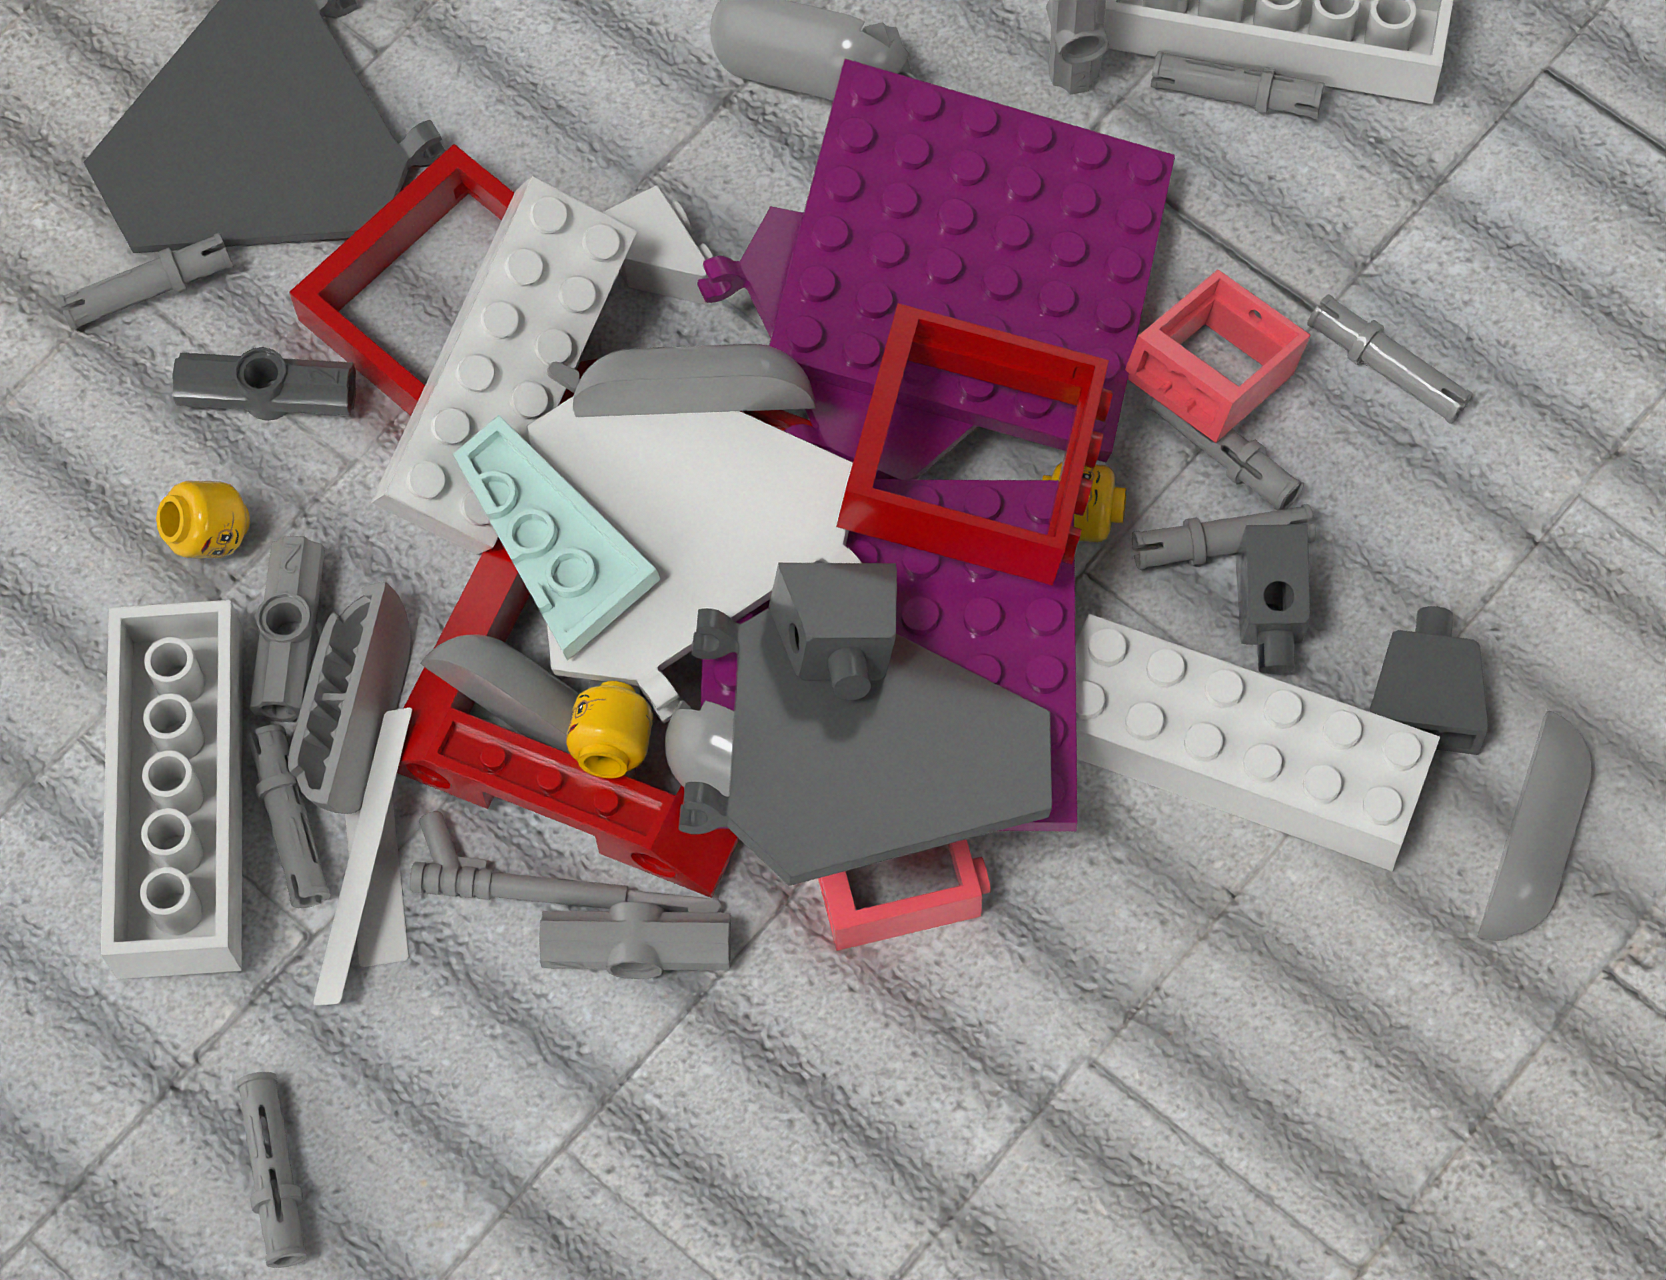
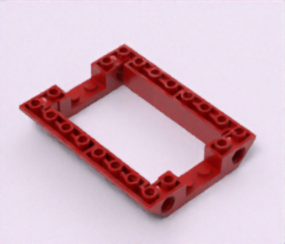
[397,358,877,898]

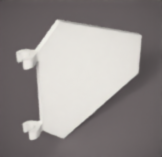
[528,396,861,723]

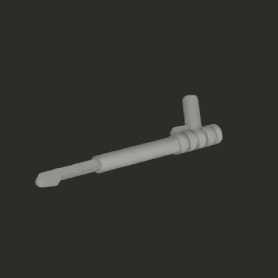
[410,811,721,913]

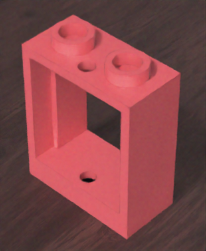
[1125,269,1311,443]
[818,839,991,951]

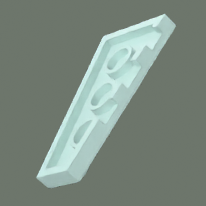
[453,415,660,661]

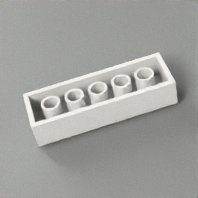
[1104,0,1453,104]
[371,176,637,555]
[101,600,244,979]
[1076,613,1440,871]

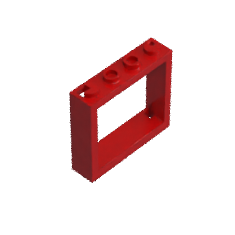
[289,144,514,416]
[836,303,1113,586]

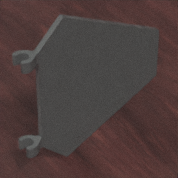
[83,0,445,253]
[679,608,1052,886]

